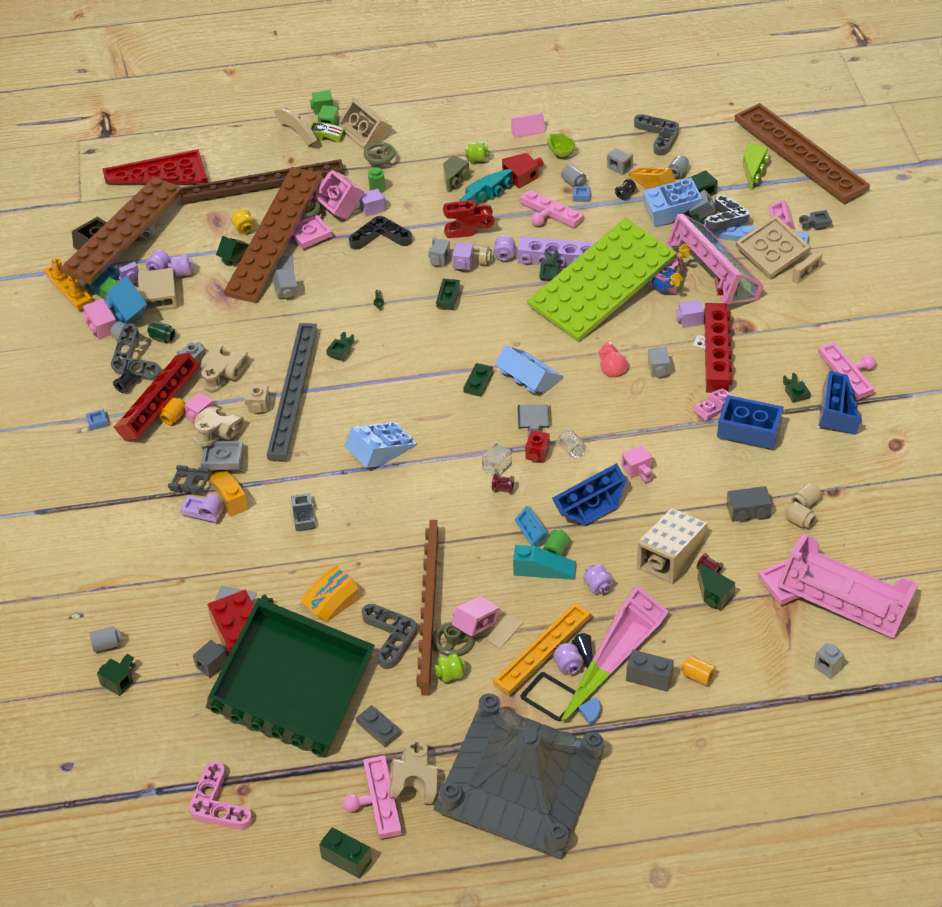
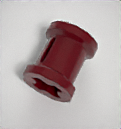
[492,474,514,493]
[696,553,724,574]

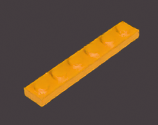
[493,602,591,696]

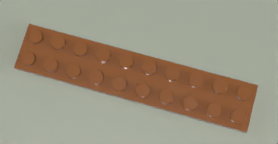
[735,103,870,203]
[224,167,323,303]
[60,177,182,284]

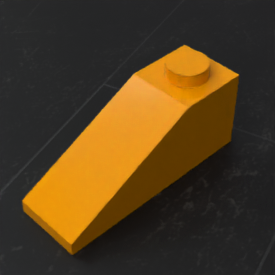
[628,167,675,189]
[208,470,248,517]

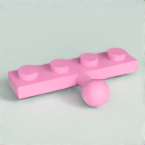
[519,190,584,228]
[818,342,876,400]
[343,755,402,839]

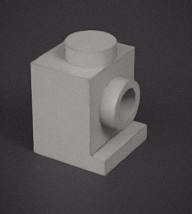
[607,148,633,175]
[428,238,450,267]
[176,342,206,365]
[814,643,845,679]

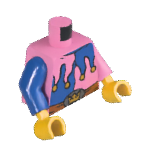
[650,244,690,294]

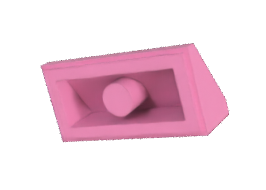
[511,112,545,137]
[769,199,795,229]

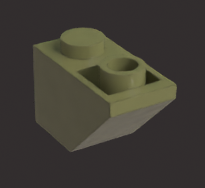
[443,155,470,192]

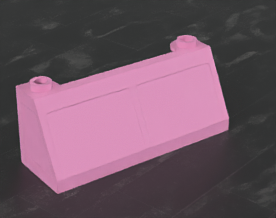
[777,533,918,639]

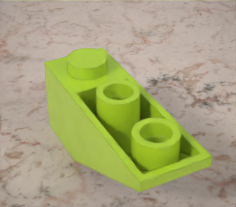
[743,143,769,190]

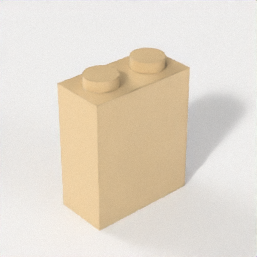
[138,268,177,313]

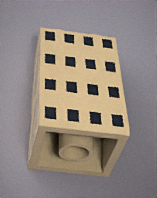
[637,508,707,585]

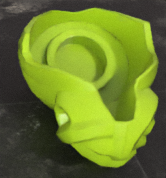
[547,133,575,157]

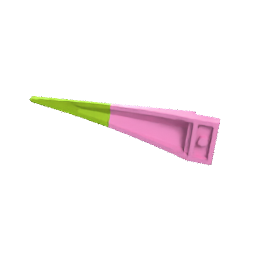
[561,585,669,722]

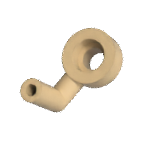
[474,244,492,265]

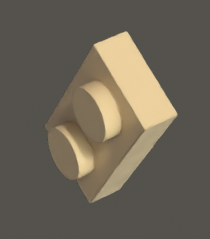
[792,251,822,284]

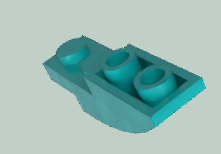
[459,169,513,206]

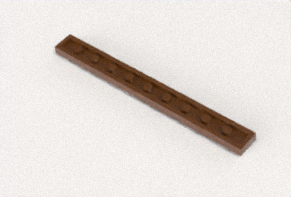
[181,159,345,203]

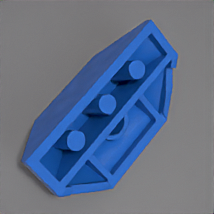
[552,463,626,526]

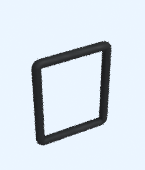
[520,672,576,721]

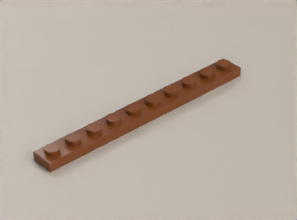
[416,520,439,695]

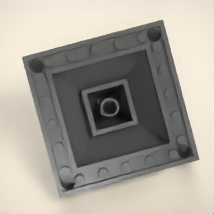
[434,693,604,860]

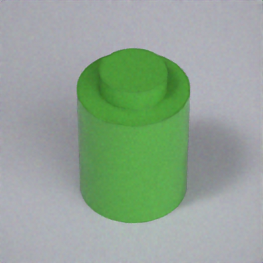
[368,167,386,193]
[543,530,569,556]

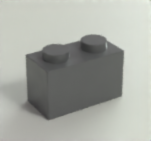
[726,486,772,522]
[626,650,674,692]

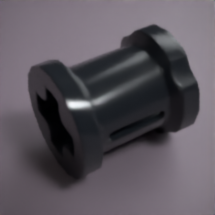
[615,178,637,200]
[113,369,137,393]

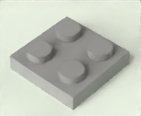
[200,441,244,471]

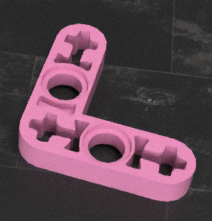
[189,761,252,830]

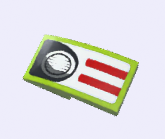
[310,122,344,142]

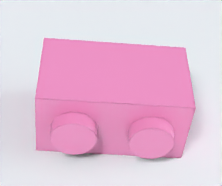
[82,298,116,340]
[452,596,500,637]

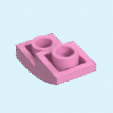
[693,388,732,421]

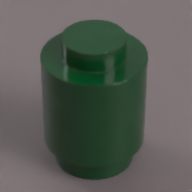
[147,321,176,343]

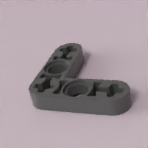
[634,114,679,156]
[706,195,750,230]
[111,323,162,381]
[362,604,417,669]

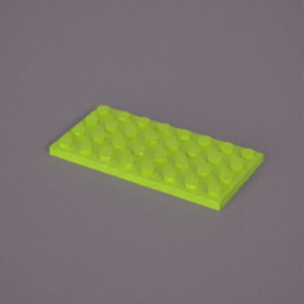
[527,217,677,342]

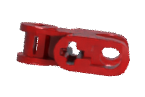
[443,200,495,238]

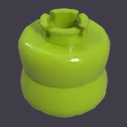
[465,141,489,163]
[434,653,466,683]

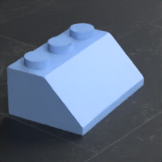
[495,345,563,393]

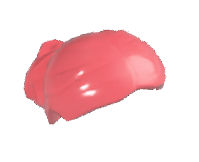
[598,343,628,377]

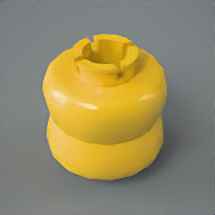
[231,209,255,234]

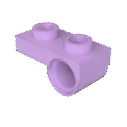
[180,494,224,523]

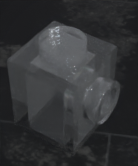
[482,444,512,476]

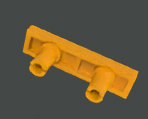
[44,258,93,311]

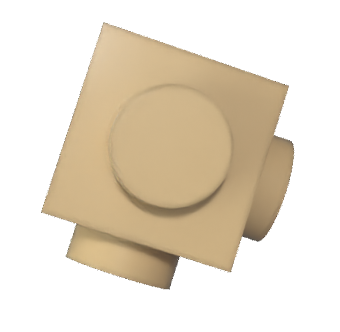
[244,384,270,413]

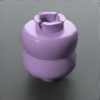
[493,235,516,261]
[146,250,171,271]
[168,254,194,278]
[583,565,613,594]
[553,643,583,675]

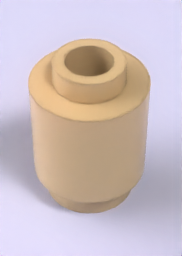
[791,483,821,508]
[785,502,816,529]

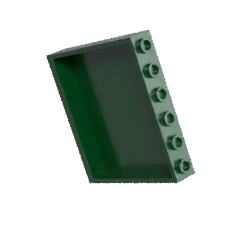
[206,598,375,757]

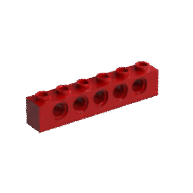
[704,303,733,393]
[113,352,200,441]

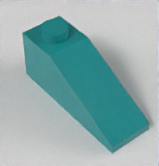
[513,545,576,580]

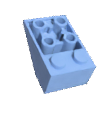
[643,178,702,227]
[345,422,417,468]

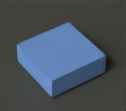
[573,186,590,202]
[86,409,109,431]

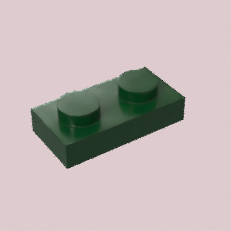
[436,278,460,309]
[463,363,493,397]

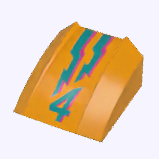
[301,565,360,621]

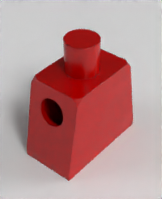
[502,153,544,189]

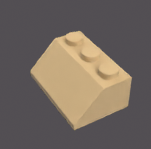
[337,98,392,148]

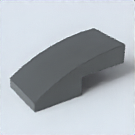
[291,493,315,531]

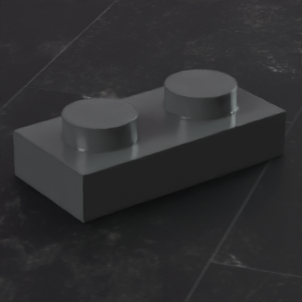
[356,705,401,748]

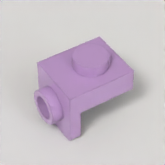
[118,262,139,284]

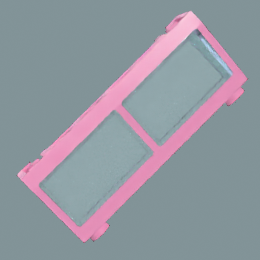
[667,214,764,304]

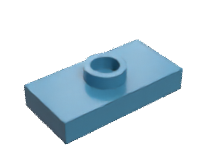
[85,266,120,295]
[514,506,549,547]

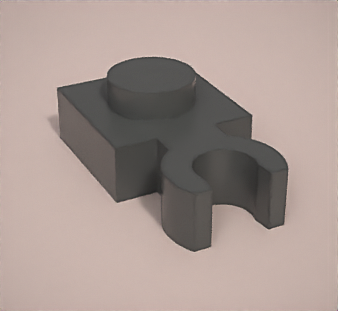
[799,210,832,229]

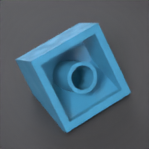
[105,276,147,324]

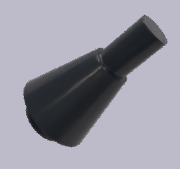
[571,633,593,669]

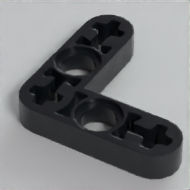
[349,216,413,250]

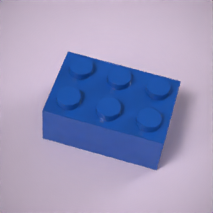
[717,395,784,449]

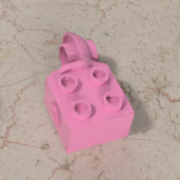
[314,170,364,220]

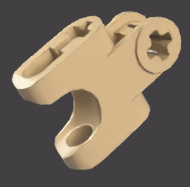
[201,344,249,392]
[194,405,244,447]
[389,738,437,804]

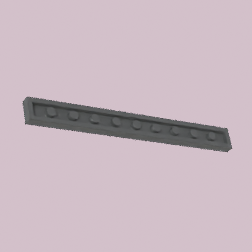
[267,323,318,460]

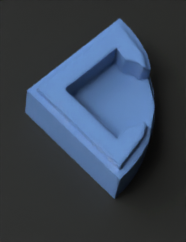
[578,697,600,726]

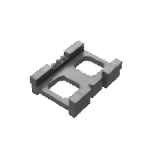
[167,465,211,495]

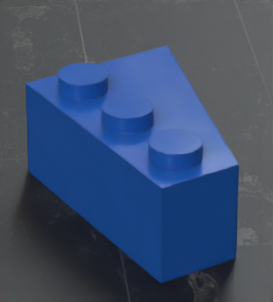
[818,371,862,435]

